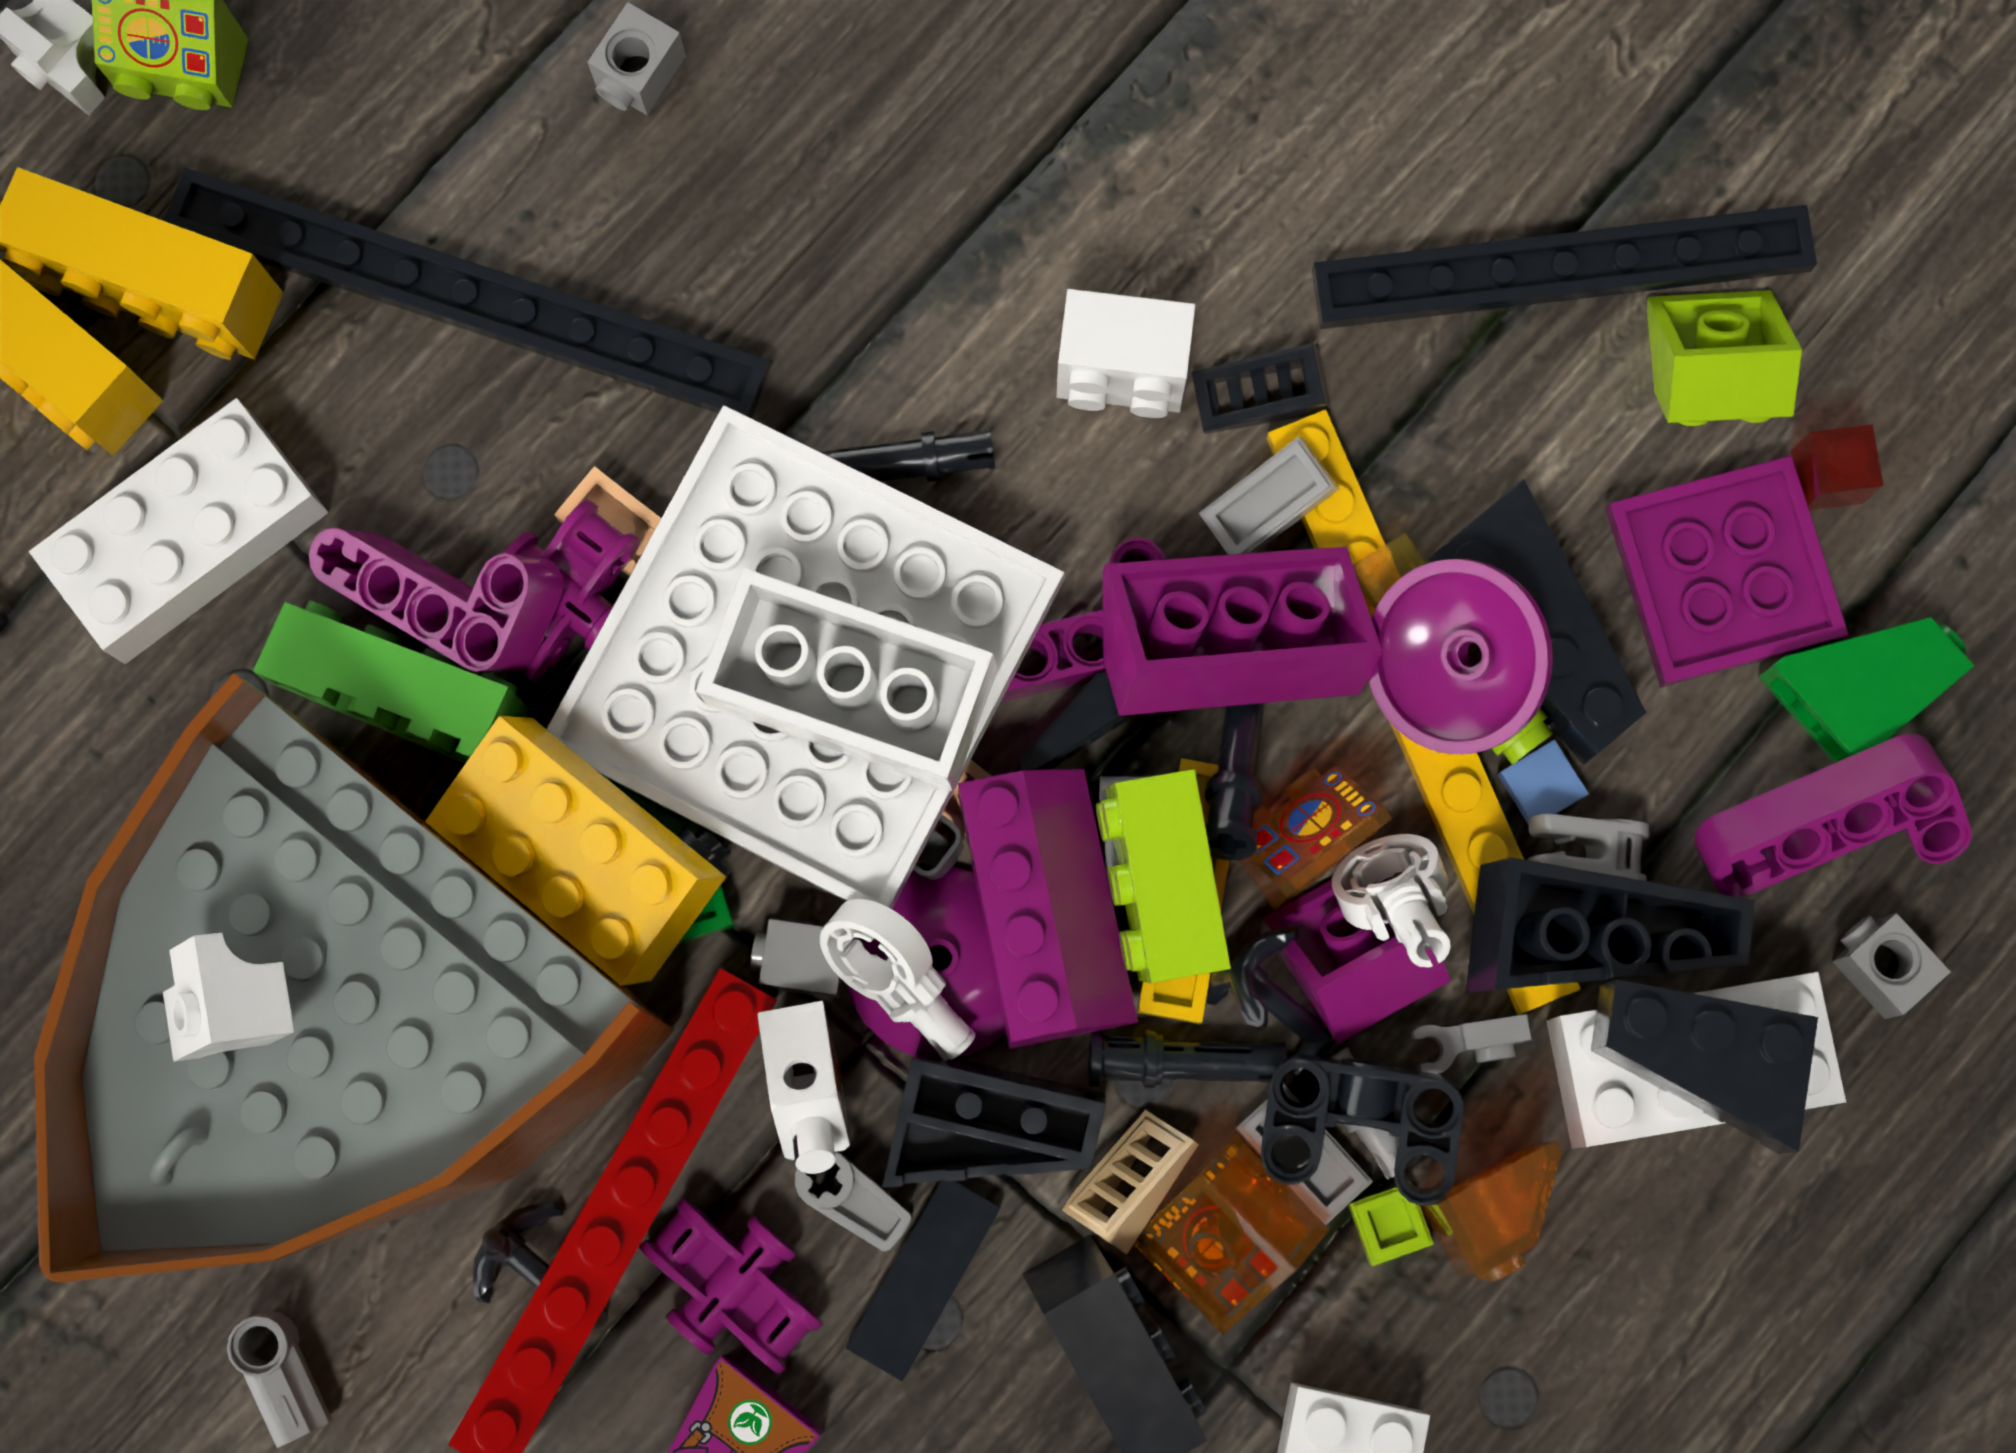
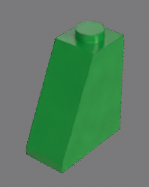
[1758,617,1975,763]

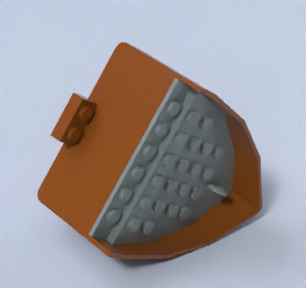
[34,673,675,1283]

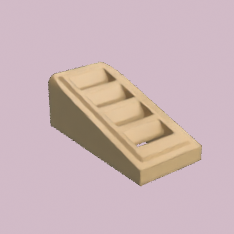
[1062,1110,1199,1254]

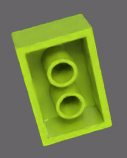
[1096,769,1231,983]

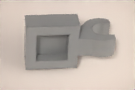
[1411,1014,1531,1074]

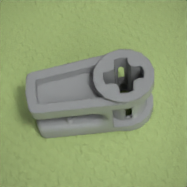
[1528,814,1650,881]
[795,1152,912,1252]

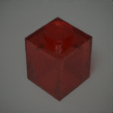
[1790,424,1884,510]

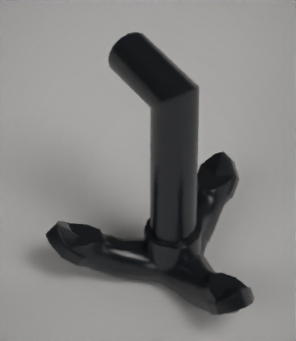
[1206,927,1336,1082]
[473,1202,608,1329]

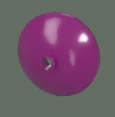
[1368,559,1553,755]
[846,867,1006,1058]

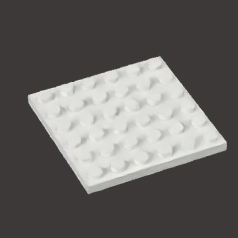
[547,405,1065,909]

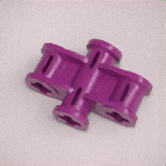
[494,499,640,684]
[639,1197,824,1374]

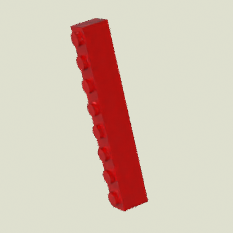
[448,968,777,1453]

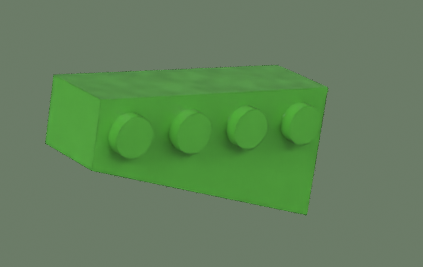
[253,601,529,764]

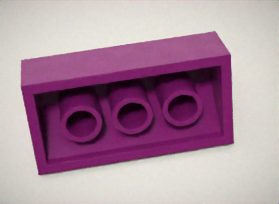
[1102,546,1383,716]
[958,769,1138,1049]

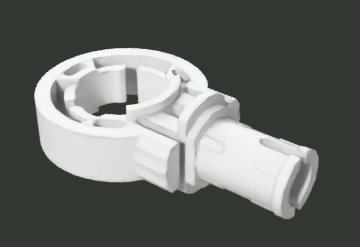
[1332,834,1451,968]
[820,899,976,1061]

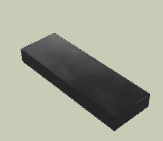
[846,1180,1001,1382]

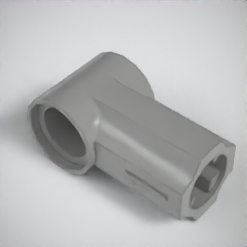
[227,1311,333,1448]

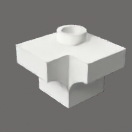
[0,0,105,116]
[163,933,294,1062]

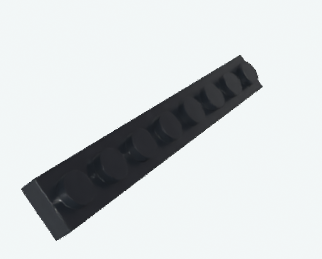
[1312,205,1817,329]

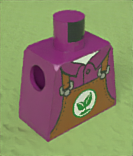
[668,1353,824,1453]

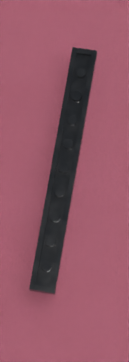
[163,168,771,419]

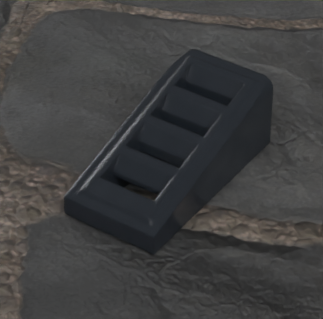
[1192,343,1331,434]
[1017,671,1132,771]

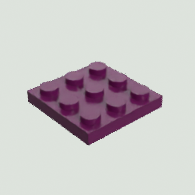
[1605,456,1849,688]

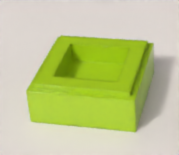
[1348,1182,1434,1266]

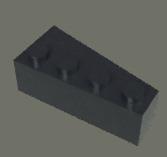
[1423,479,1646,765]
[1465,857,1755,994]

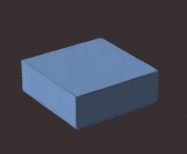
[1497,740,1589,825]

